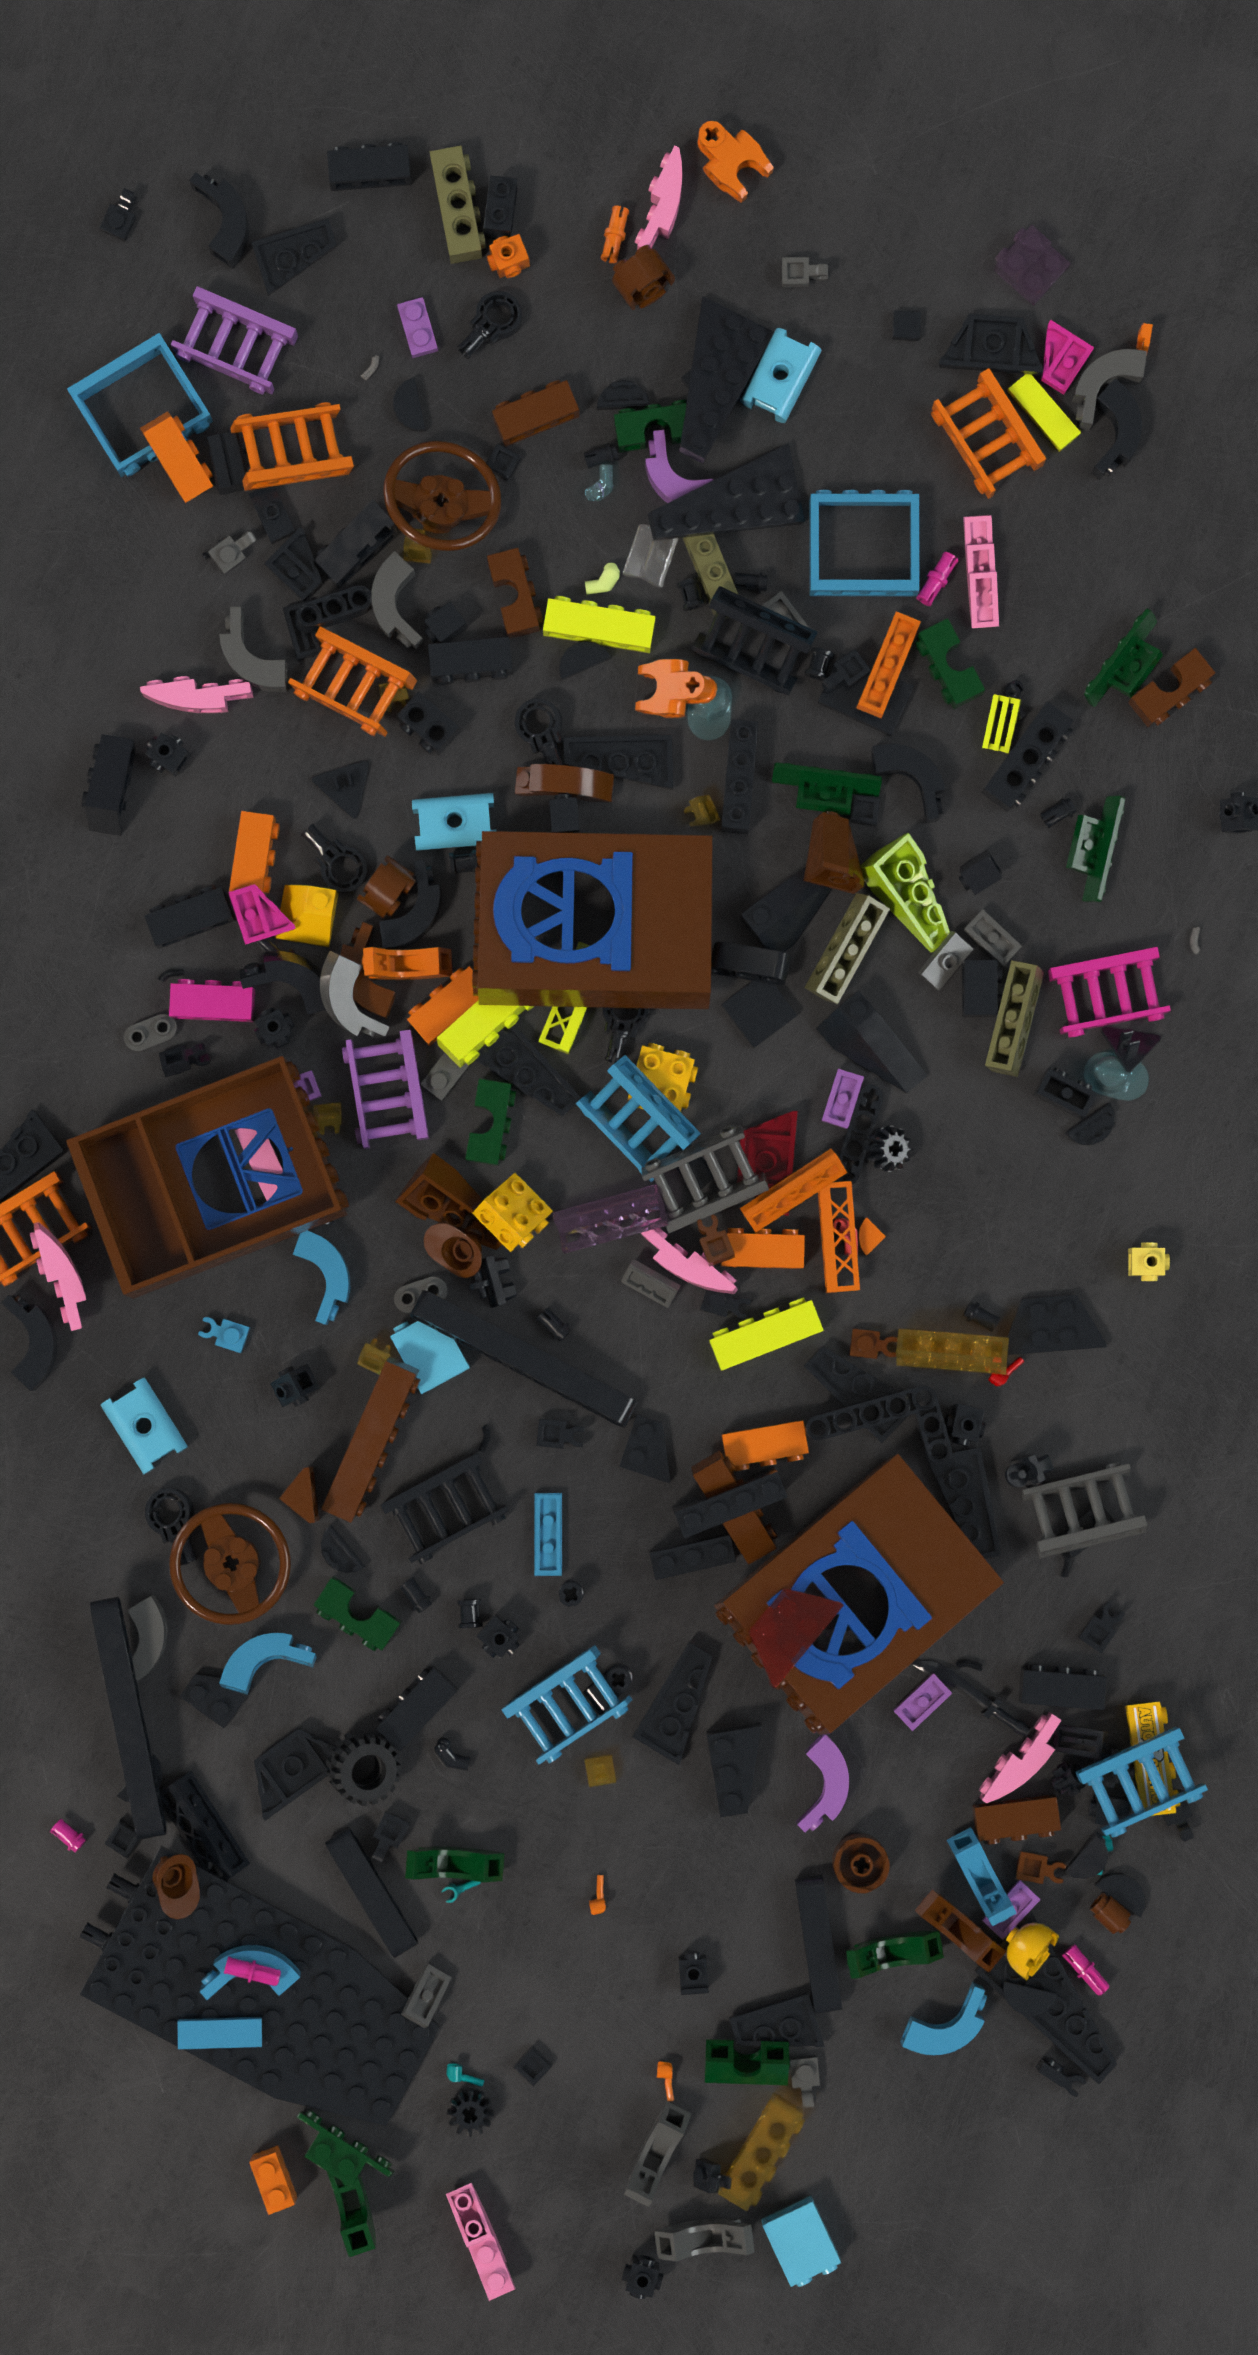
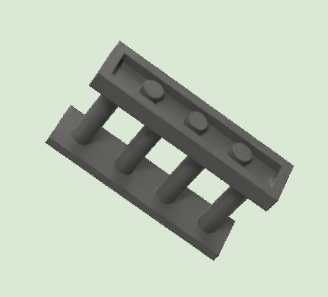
[641,1124,769,1233]
[1022,1462,1147,1559]

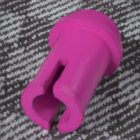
[50,1818,86,1853]

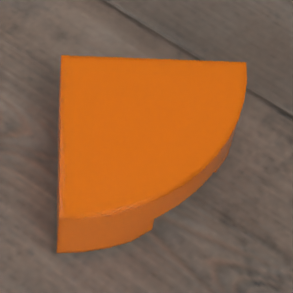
[1136,323,1153,356]
[858,1217,886,1256]

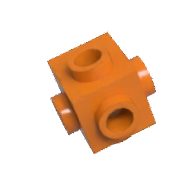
[487,234,530,278]

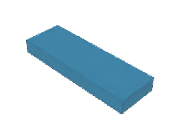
[534,1493,562,1576]
[177,2017,262,2049]

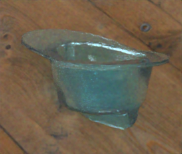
[687,676,732,740]
[1084,1052,1149,1101]

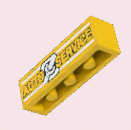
[1125,1702,1180,1816]

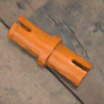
[601,206,629,264]

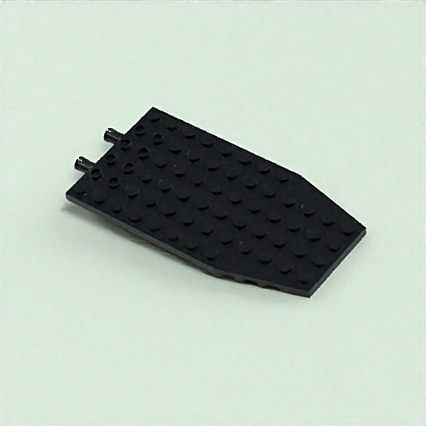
[79,1845,440,2126]

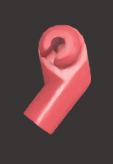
[833,1218,858,1256]

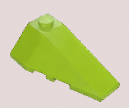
[860,833,950,953]

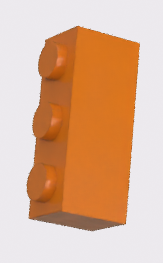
[140,411,213,503]
[229,811,280,894]
[407,966,478,1046]
[721,1228,805,1269]
[721,1420,809,1471]

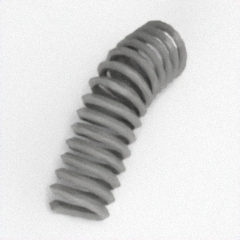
[361,355,379,380]
[1190,927,1200,954]

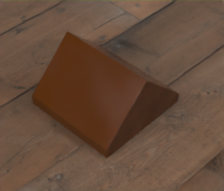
[279,1466,319,1523]

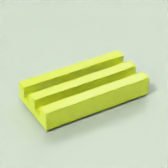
[982,694,1021,753]

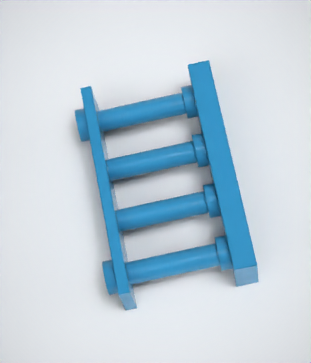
[576,1055,701,1182]
[502,1645,632,1764]
[1075,1727,1208,1838]

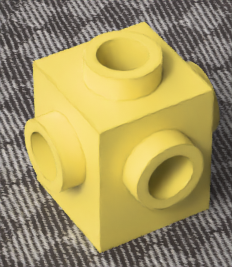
[1128,1243,1170,1281]

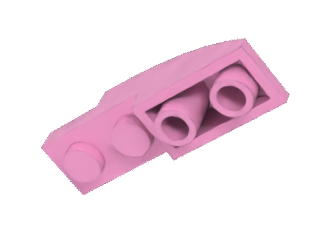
[635,145,682,250]
[140,676,254,713]
[30,1222,86,1331]
[640,1224,738,1294]
[979,1712,1061,1803]
[446,2183,516,2301]

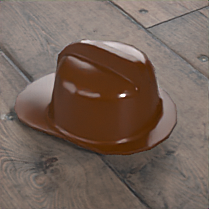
[423,1223,483,1278]
[152,1854,200,1919]

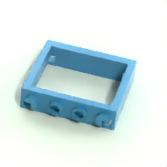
[67,333,213,477]
[809,490,919,596]

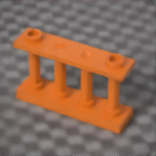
[931,368,1046,499]
[230,402,354,491]
[288,626,417,737]
[0,1171,92,1287]

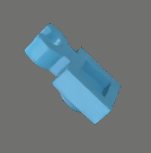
[198,1317,250,1353]

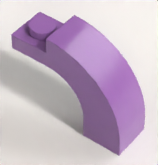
[645,430,713,503]
[796,1734,849,1832]

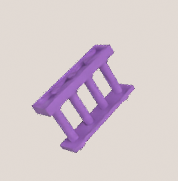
[171,286,298,394]
[342,1030,429,1149]

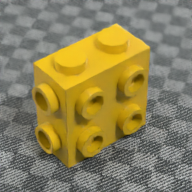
[628,1043,698,1112]
[472,1173,553,1252]

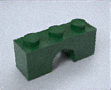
[614,400,687,453]
[916,618,985,709]
[465,1079,516,1166]
[313,1576,402,1651]
[704,2039,789,2086]

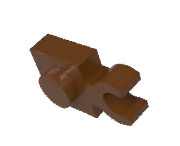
[697,1214,735,1267]
[849,1329,899,1359]
[1015,1850,1066,1884]

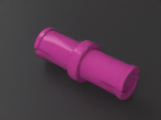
[916,552,959,606]

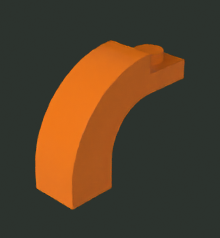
[362,947,453,980]

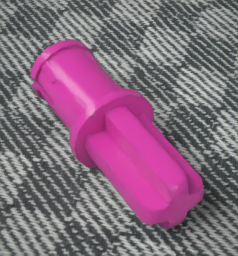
[1062,1944,1109,1995]
[224,1956,281,1986]

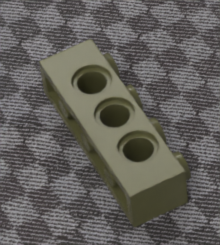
[429,146,486,264]
[682,534,738,619]
[804,893,890,1004]
[985,960,1044,1077]

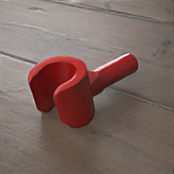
[988,1357,1024,1387]

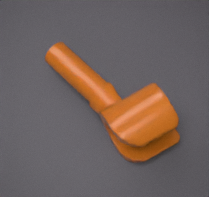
[589,1875,606,1915]
[657,2061,674,2101]

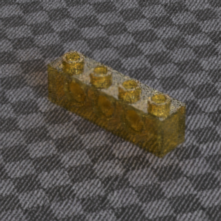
[896,1329,1009,1375]
[718,2092,805,2211]

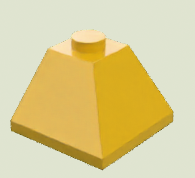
[276,885,338,947]

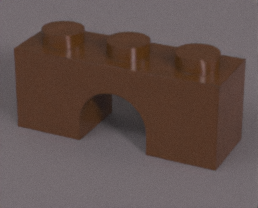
[487,548,543,639]
[1128,648,1215,727]

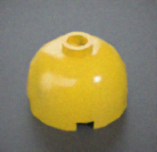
[1006,1922,1059,1980]

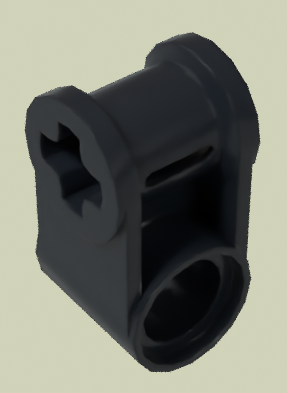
[582,1664,633,1715]

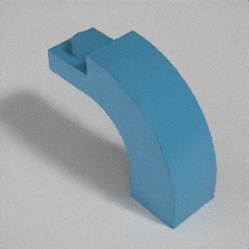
[293,1231,350,1325]
[219,1633,316,1695]
[947,1827,1017,1926]
[200,1945,301,2000]
[900,1982,987,2055]

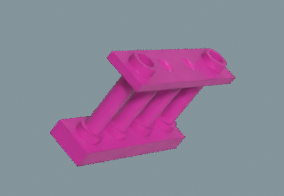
[1048,947,1171,1038]

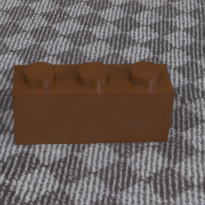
[492,380,580,447]
[972,1794,1061,1845]

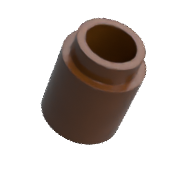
[1089,1893,1131,1934]

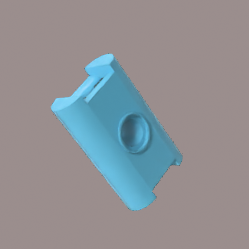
[740,328,822,423]
[412,793,496,850]
[100,1377,188,1474]

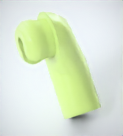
[585,563,620,595]

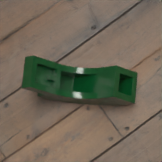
[405,1847,505,1883]
[846,1930,944,1979]
[327,2172,376,2257]

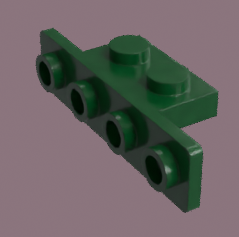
[1084,608,1163,707]
[772,762,882,815]
[1066,796,1125,903]
[297,2110,395,2187]

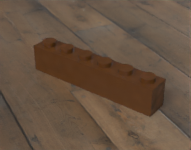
[321,1357,421,1523]

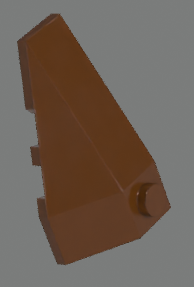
[395,1153,502,1250]

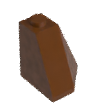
[804,811,864,894]

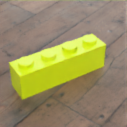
[543,596,655,653]
[437,1000,534,1068]
[709,1297,824,1371]

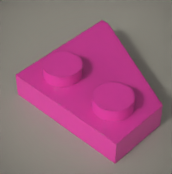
[1041,320,1094,395]
[228,884,296,945]

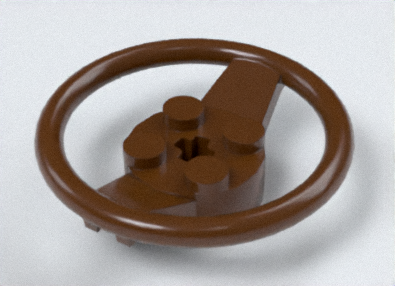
[383,441,501,551]
[169,1503,291,1625]

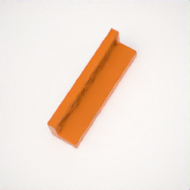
[740,1148,848,1232]
[818,1181,860,1293]

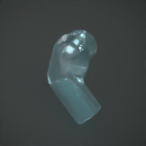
[585,465,613,501]

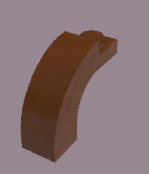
[515,764,614,802]
[340,922,397,1020]
[915,1889,1006,1972]

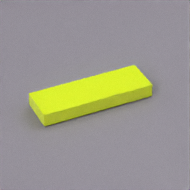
[1007,374,1081,452]

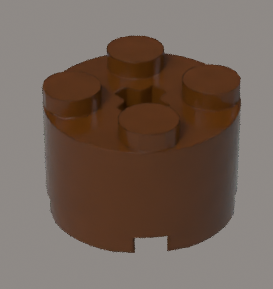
[612,245,675,310]
[356,855,416,918]
[832,1833,890,1893]

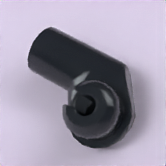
[1002,680,1028,722]

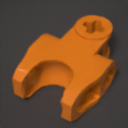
[697,121,774,203]
[635,659,717,718]

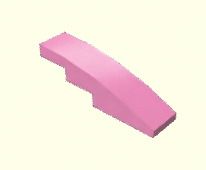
[963,515,999,628]
[235,1128,283,1201]

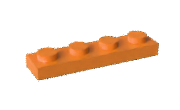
[856,611,921,718]

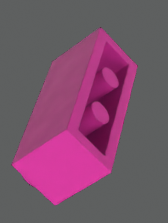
[169,979,255,1022]

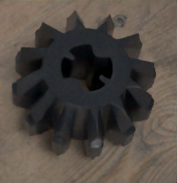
[865,1126,913,1172]
[447,2088,494,2137]

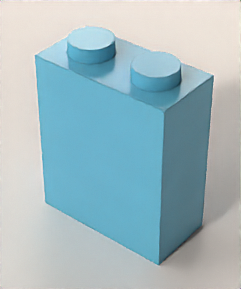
[390,1321,471,1394]
[761,2196,841,2287]

